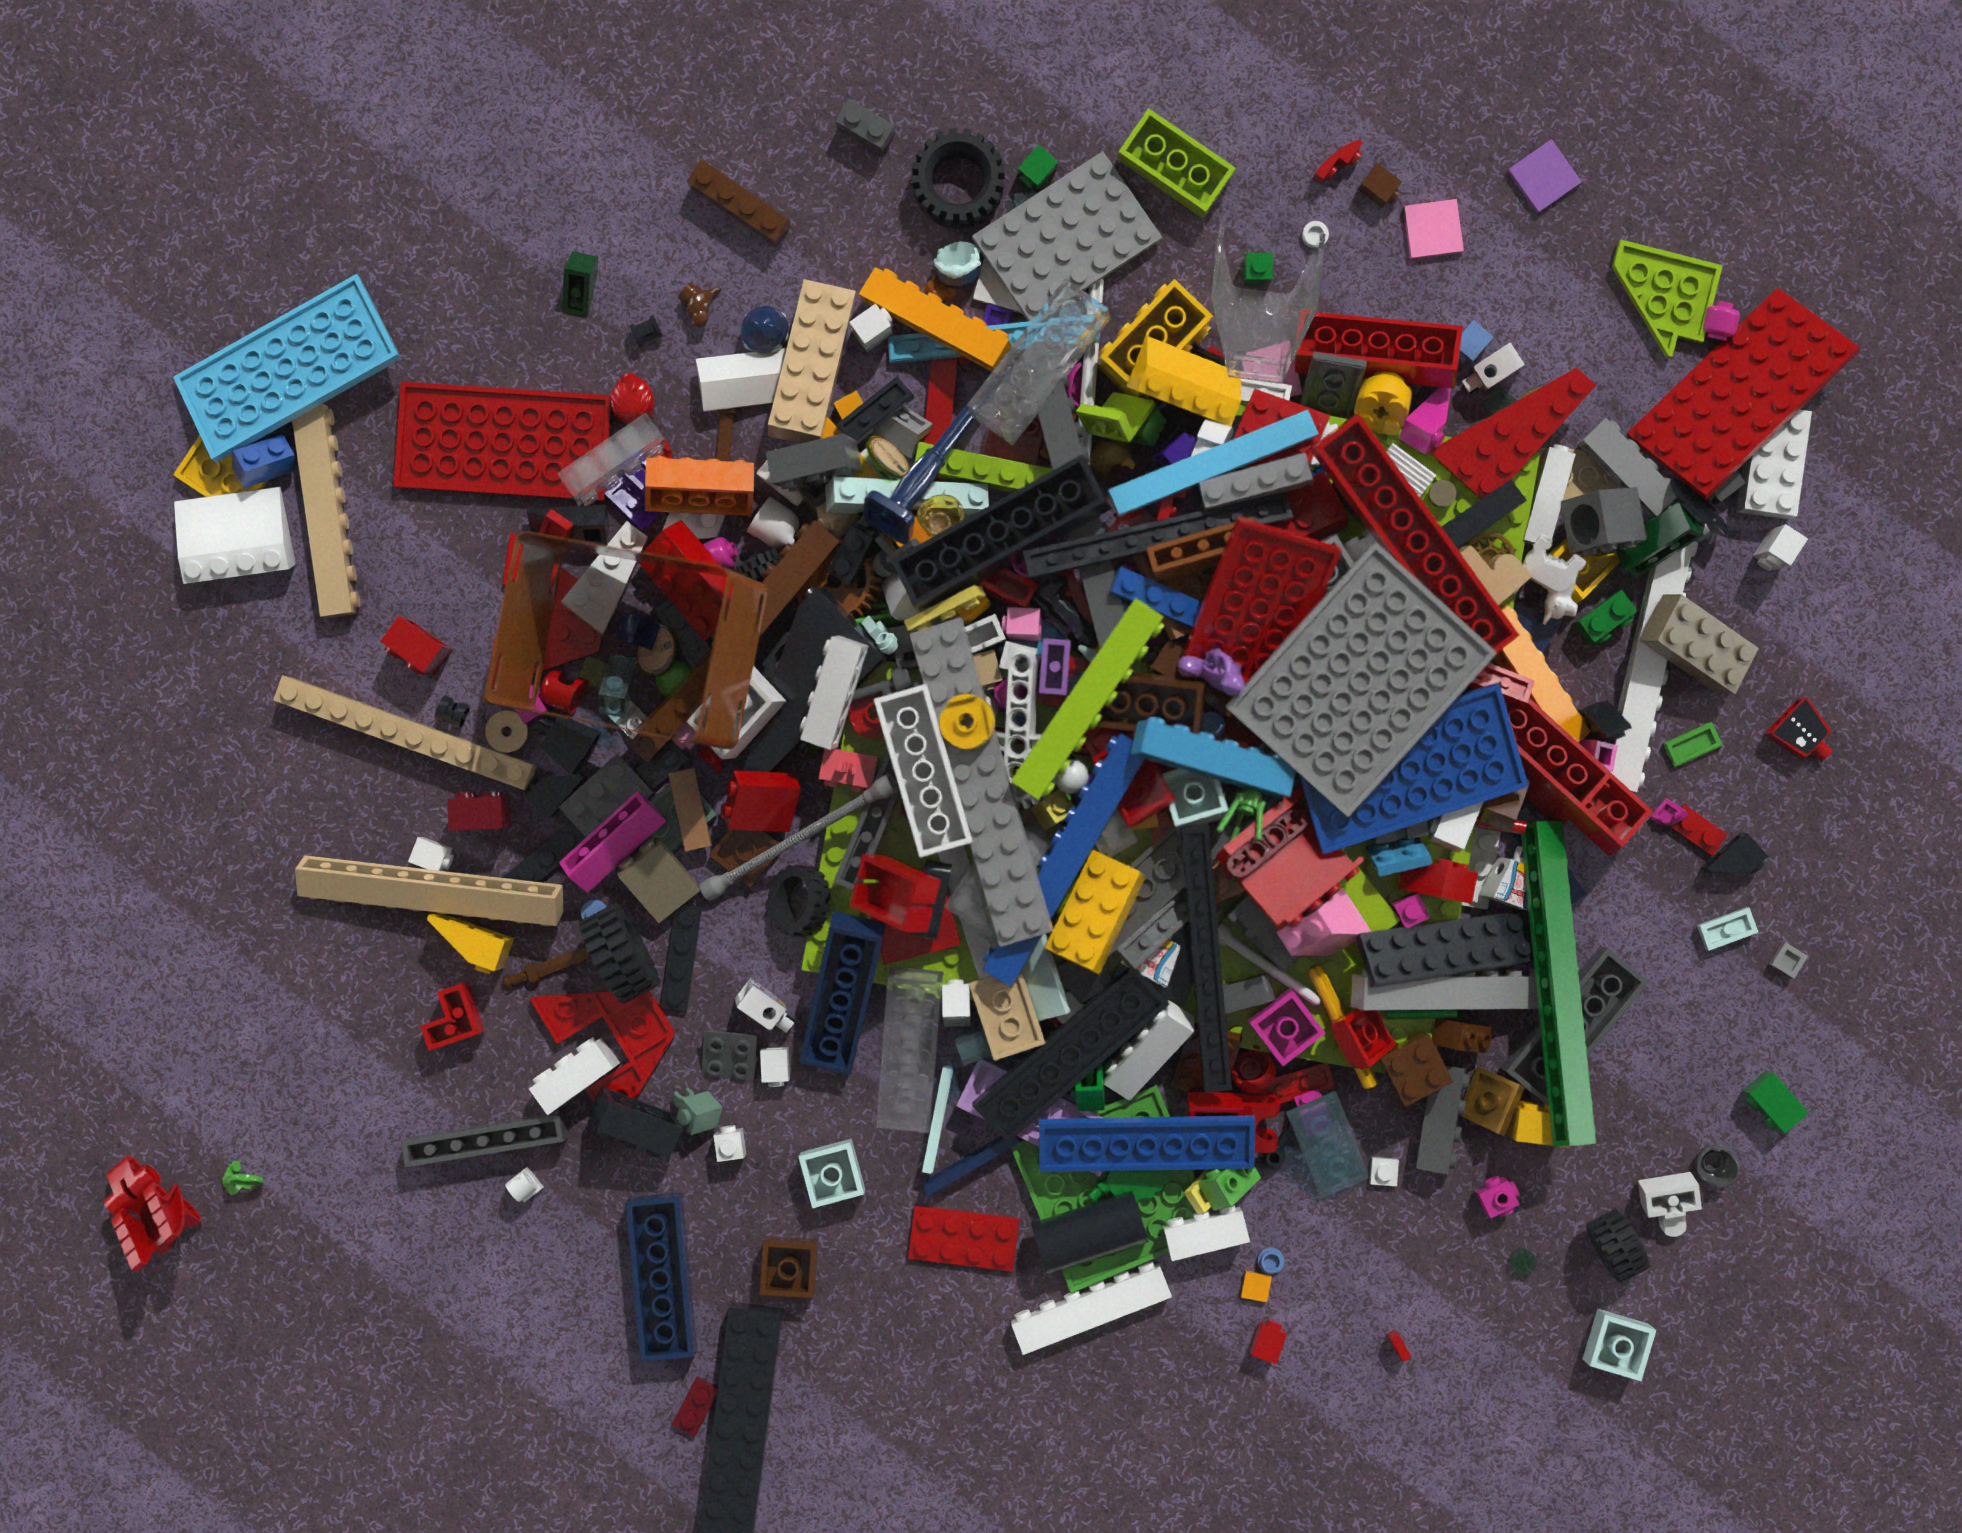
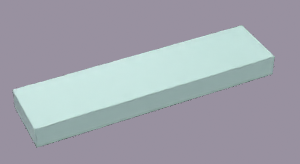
[922,1065,953,1174]

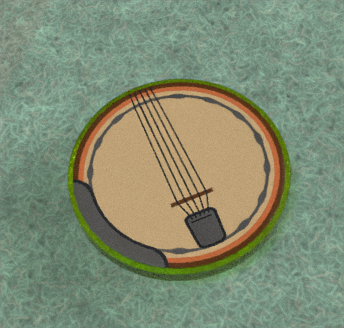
[866,436,910,480]
[636,624,678,677]

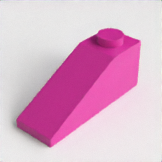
[1399,387,1451,455]

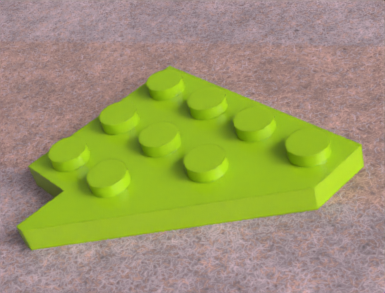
[1612,240,1723,359]

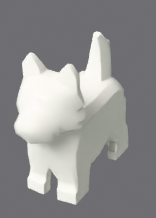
[1513,533,1586,625]

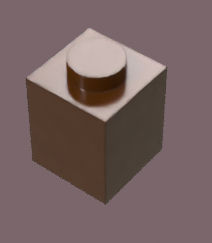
[1358,163,1402,208]

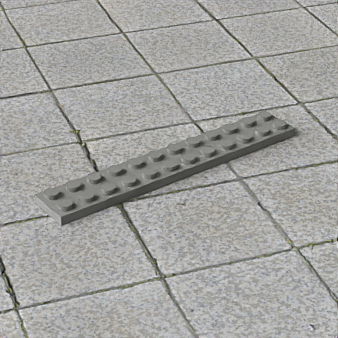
[910,617,1054,947]

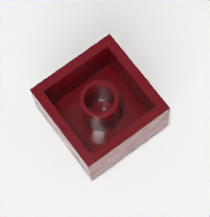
[447,791,512,831]

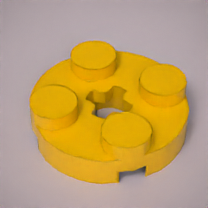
[939,694,995,749]

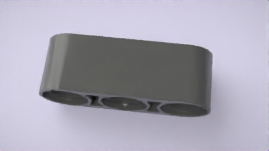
[1194,973,1275,1014]

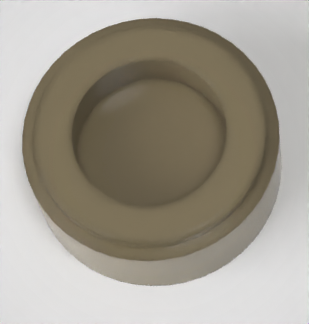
[1428,480,1456,508]

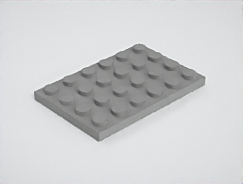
[972,151,1162,322]

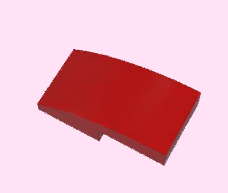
[1312,139,1363,185]

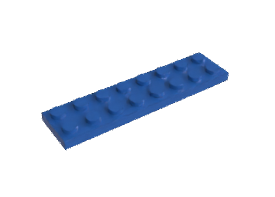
[1039,1116,1255,1172]

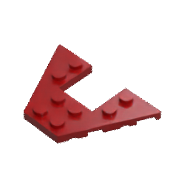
[492,532,603,689]
[530,990,676,1103]

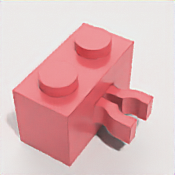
[819,748,879,793]

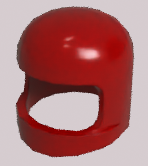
[540,670,590,715]

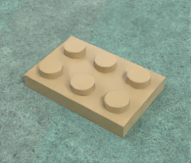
[969,971,1045,1060]

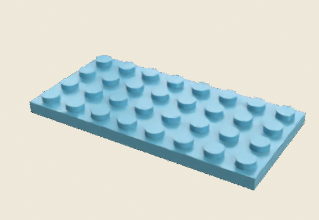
[173,274,402,463]

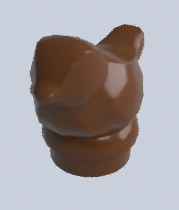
[678,282,721,327]

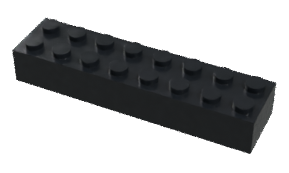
[891,455,1112,612]

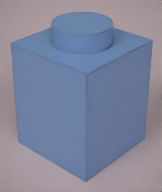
[1459,320,1493,365]

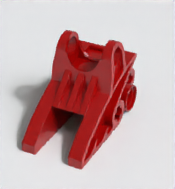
[104,1155,202,1272]

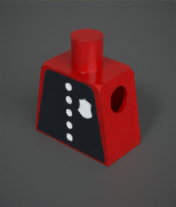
[1764,697,1832,761]

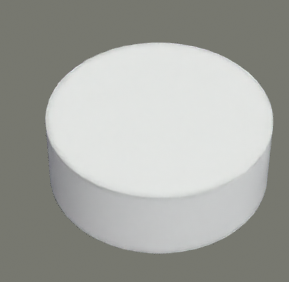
[1302,221,1329,249]

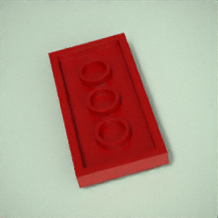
[908,1205,1019,1272]

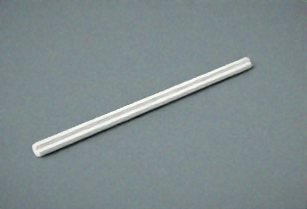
[1069,279,1104,541]

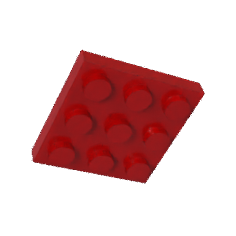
[1233,388,1330,490]

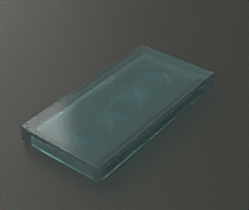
[1286,1091,1369,1199]

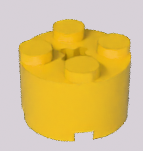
[1354,371,1412,435]

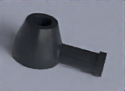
[1259,1122,1298,1169]

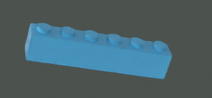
[1131,717,1296,799]

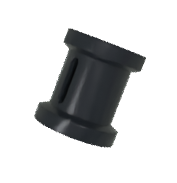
[629,315,663,347]

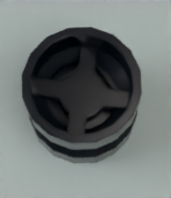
[434,695,470,729]

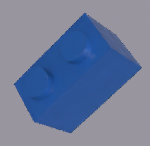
[232,434,295,489]

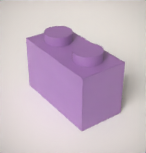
[1039,638,1071,696]

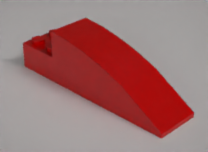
[1468,688,1653,856]

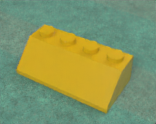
[1127,336,1241,426]

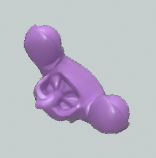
[1176,649,1245,695]

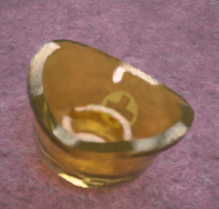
[917,494,964,538]

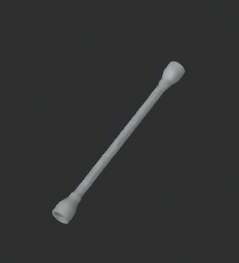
[700,773,899,901]

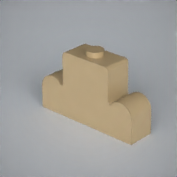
[1459,546,1532,605]

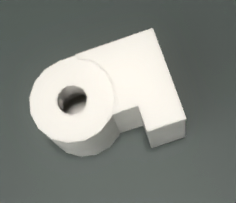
[505,1166,543,1202]

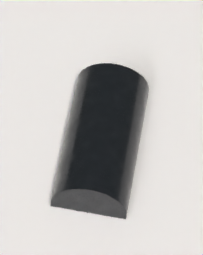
[1031,1191,1149,1275]

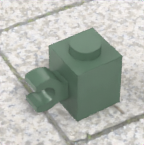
[672,1088,723,1135]

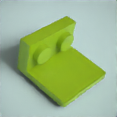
[1076,392,1156,443]

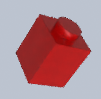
[1249,1319,1287,1364]

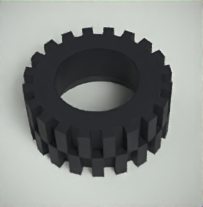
[912,128,1005,229]
[579,903,660,1004]

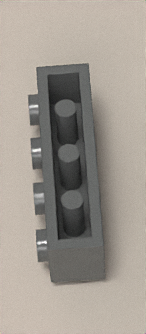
[1416,1064,1470,1175]

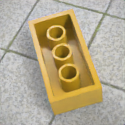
[1045,850,1146,975]

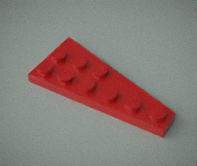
[1428,367,1596,500]

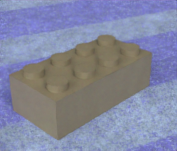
[1639,594,1759,694]

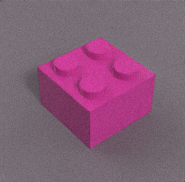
[1247,988,1326,1066]

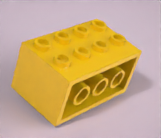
[1097,279,1213,399]

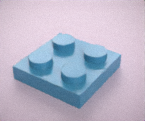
[1365,837,1432,877]

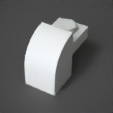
[1191,418,1233,456]

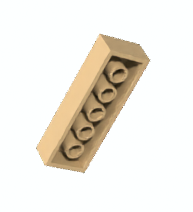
[768,279,856,444]

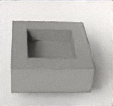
[1769,942,1808,979]

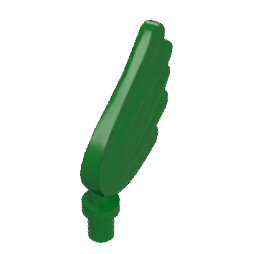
[1088,1170,1174,1203]

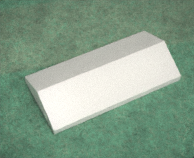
[695,348,787,412]

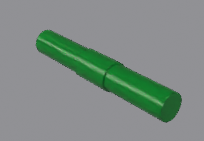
[1386,1009,1457,1020]

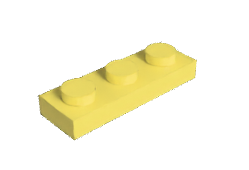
[904,585,986,631]

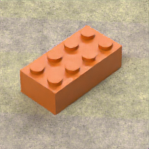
[645,456,754,516]

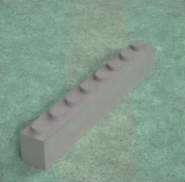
[1351,969,1539,1010]

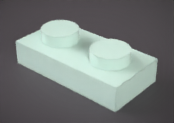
[1697,907,1758,951]

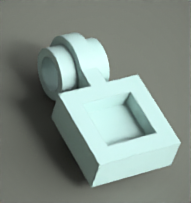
[862,616,898,654]

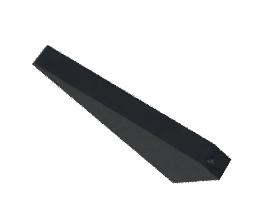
[743,587,889,772]

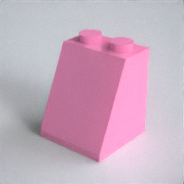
[1277,887,1371,956]

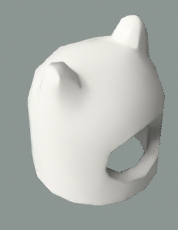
[747,497,800,549]

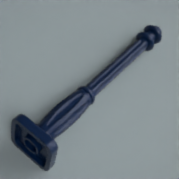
[863,353,1019,544]

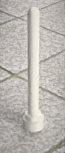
[1218,922,1321,1005]

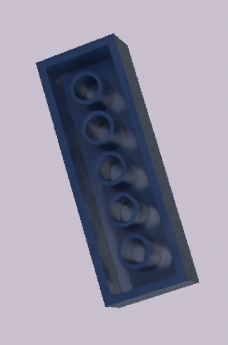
[799,911,886,1075]
[626,1192,697,1362]

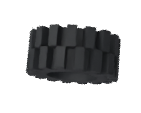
[734,549,782,582]

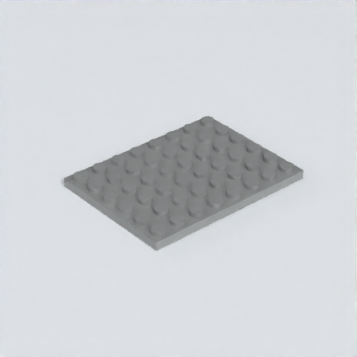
[1225,542,1497,817]

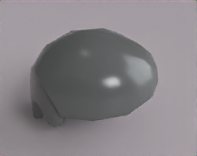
[1695,1145,1740,1188]

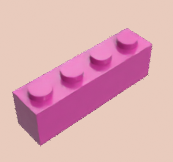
[559,791,666,893]

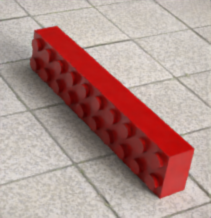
[1309,414,1520,653]

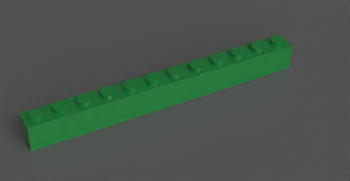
[1521,821,1596,1147]

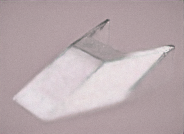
[1211,220,1326,384]

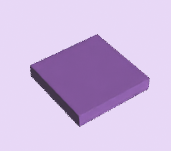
[1507,139,1582,214]

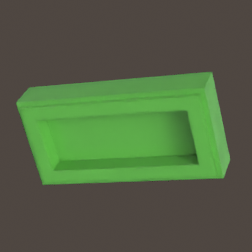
[1662,722,1723,767]

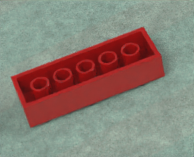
[1295,311,1463,389]

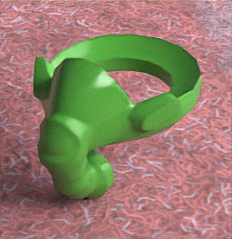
[222,1161,264,1195]

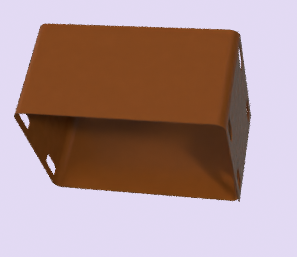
[483,532,768,750]

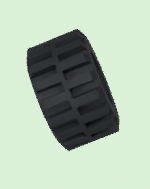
[1586,1209,1650,1283]

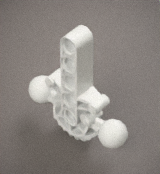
[996,652,1089,809]

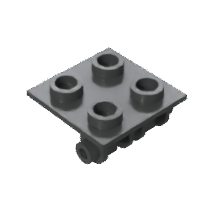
[702,1028,758,1082]

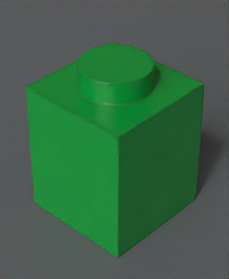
[1017,144,1058,191]
[1243,253,1273,285]

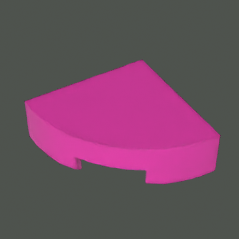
[1649,798,1689,825]

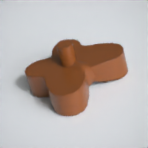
[924,272,957,301]

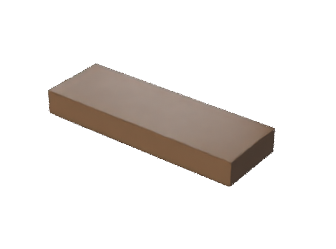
[668,768,712,851]

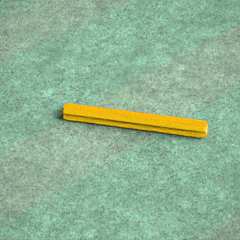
[1308,965,1378,1089]

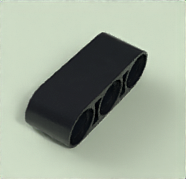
[910,859,952,940]

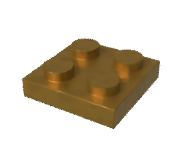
[1463,1066,1525,1136]

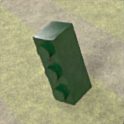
[1616,502,1704,577]

